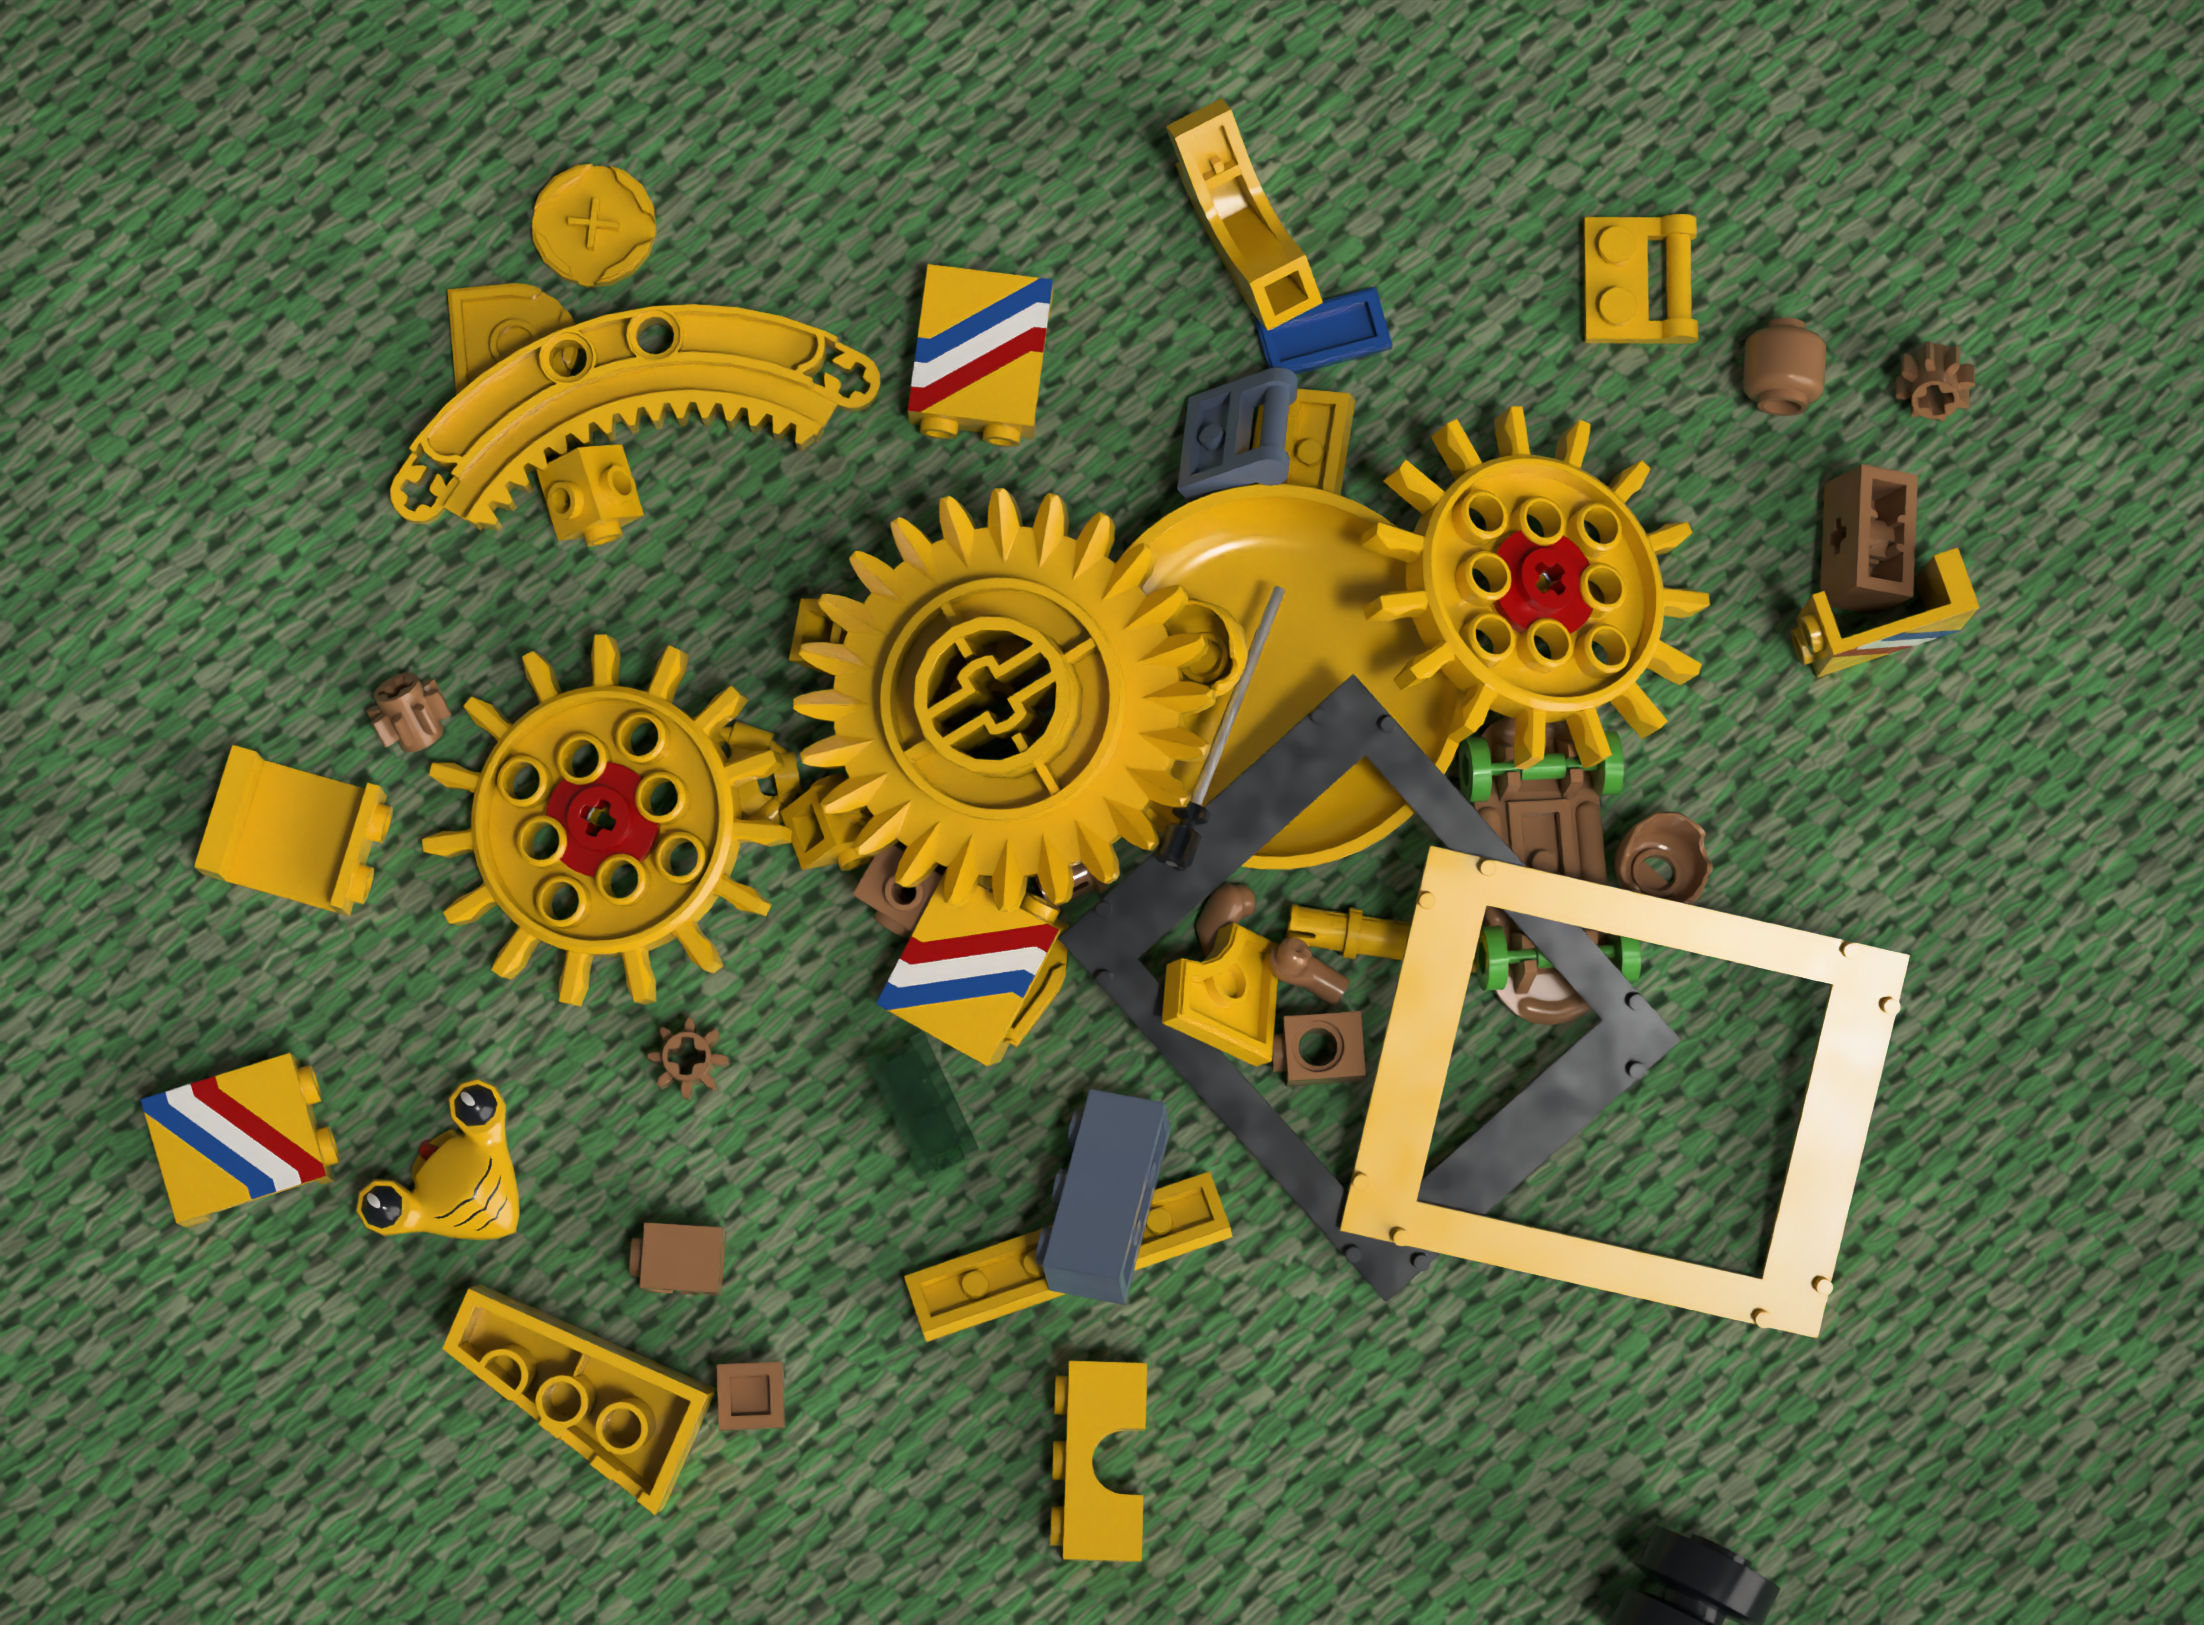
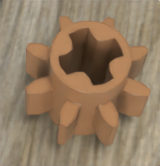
[1896,341,1975,422]
[367,673,451,752]
[648,1018,730,1101]

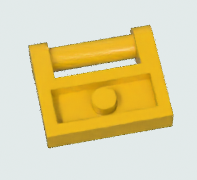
[1583,214,1699,344]

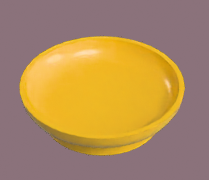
[1118,484,1466,869]

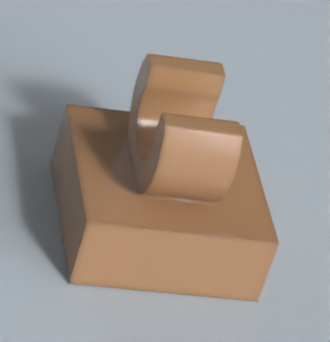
[717,1362,786,1431]

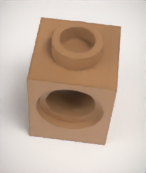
[1272,1011,1366,1087]
[629,1223,726,1296]

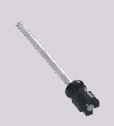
[1155,586,1285,871]

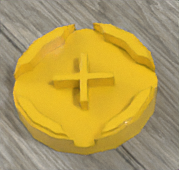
[532,164,657,288]

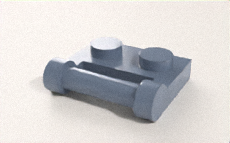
[1177,367,1298,503]

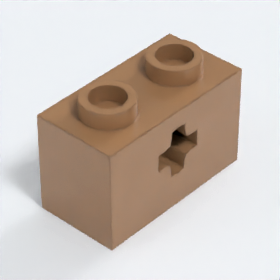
[1820,464,1918,615]

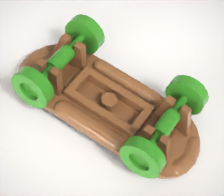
[1459,716,1641,1025]

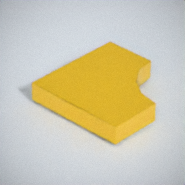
[1162,923,1279,1067]

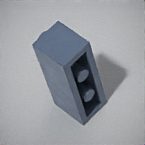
[1036,1089,1171,1305]

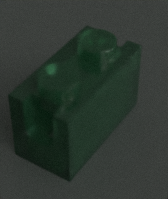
[865,1031,980,1182]

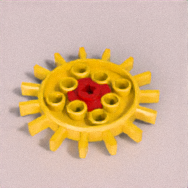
[1360,406,1710,770]
[422,634,792,1007]

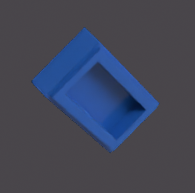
[1254,287,1393,375]

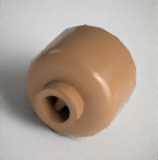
[1743,318,1826,416]

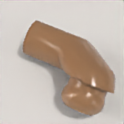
[1196,883,1256,959]
[1268,937,1350,1006]

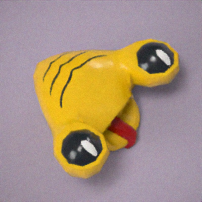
[356,1078,520,1240]

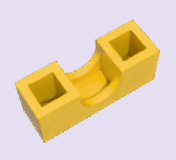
[1050,1361,1147,1562]

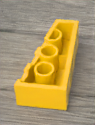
[442,1284,716,1515]

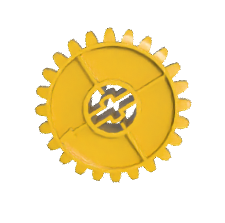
[793,488,1216,912]

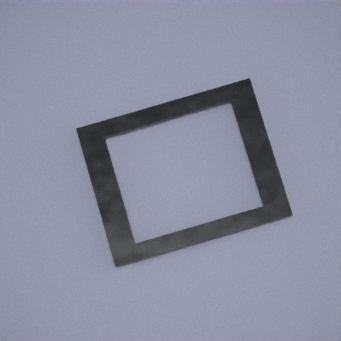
[1058,674,1681,1302]

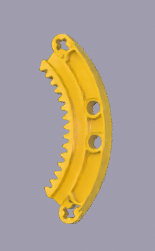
[390,304,881,531]

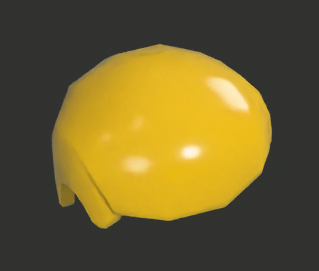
[1167,598,1248,697]

